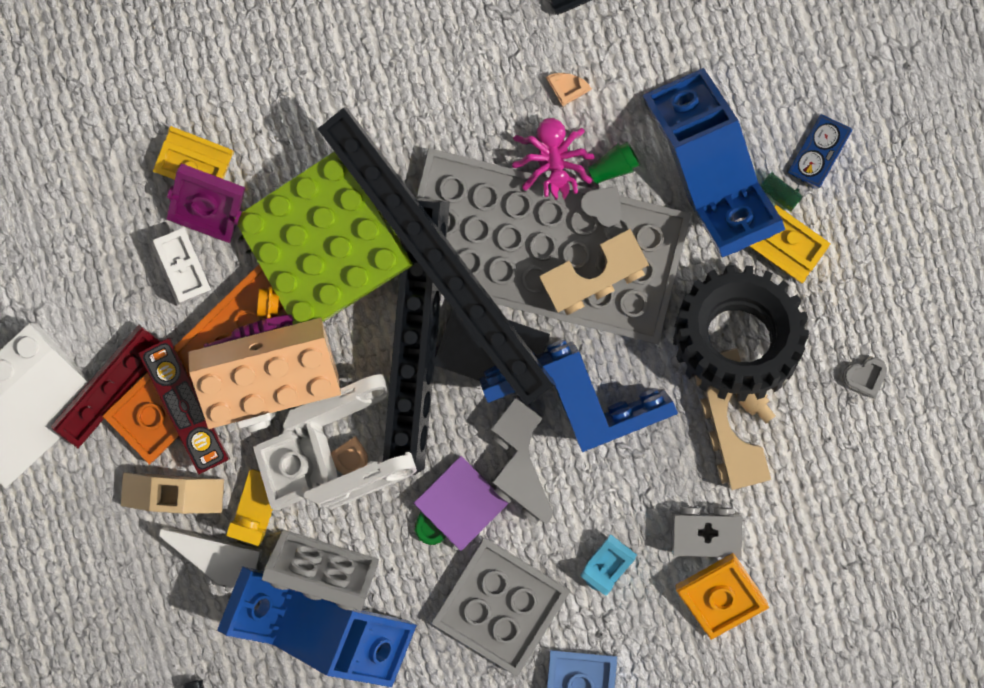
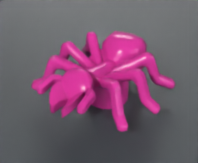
[512,118,595,200]

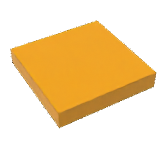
[675,553,769,640]

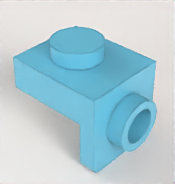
[580,534,637,596]

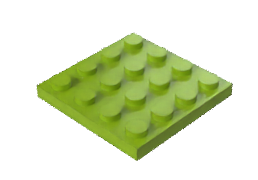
[234,152,413,325]

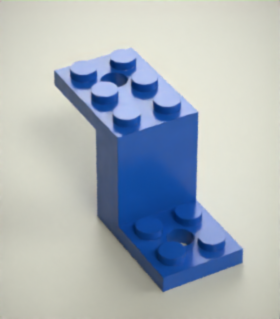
[643,68,786,258]
[479,340,678,453]
[217,566,417,687]

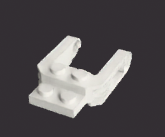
[253,374,417,511]

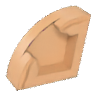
[546,73,592,107]

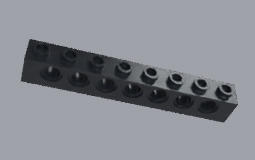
[382,198,450,475]

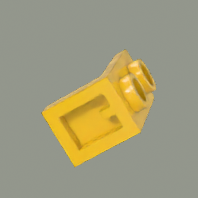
[226,469,273,546]

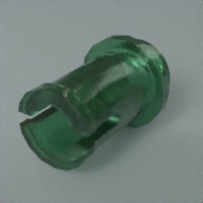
[760,171,803,212]

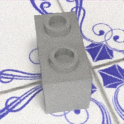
[671,507,743,558]

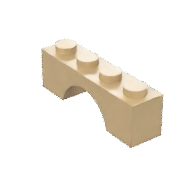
[694,348,771,490]

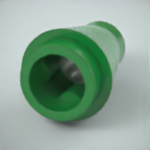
[587,141,640,184]

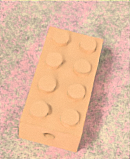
[188,318,341,429]

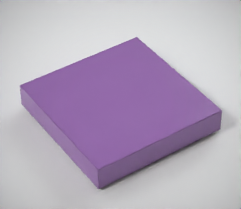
[413,456,509,551]

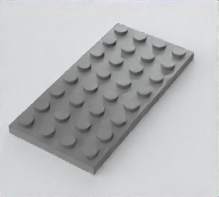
[396,148,691,345]

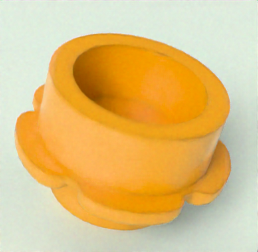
[257,287,279,318]

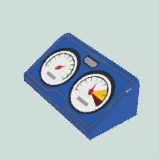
[788,114,853,189]

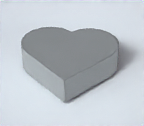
[581,186,622,227]
[842,357,887,399]

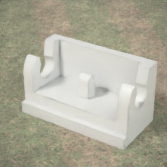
[151,228,211,306]

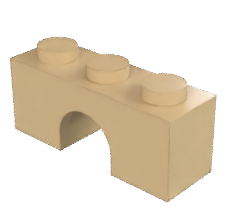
[539,229,649,315]

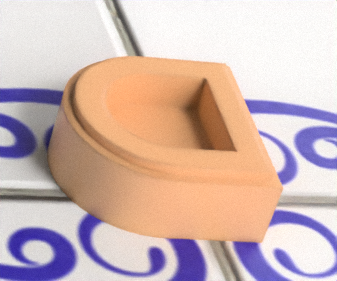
[331,436,368,475]

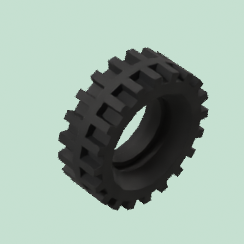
[673,265,809,401]

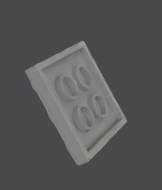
[262,530,379,611]
[431,537,570,677]

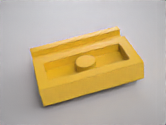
[153,126,235,180]
[748,205,831,284]

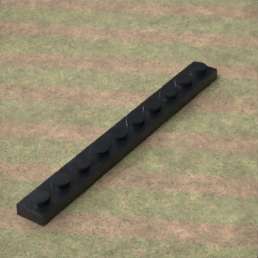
[318,107,556,406]

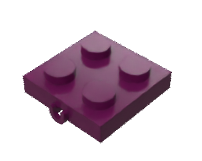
[167,163,245,243]

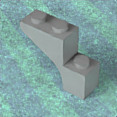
[491,397,553,524]

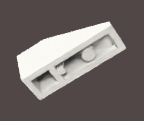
[159,526,263,593]

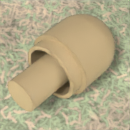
[736,394,776,424]

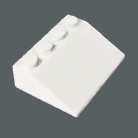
[0,323,90,488]

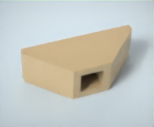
[121,472,224,514]

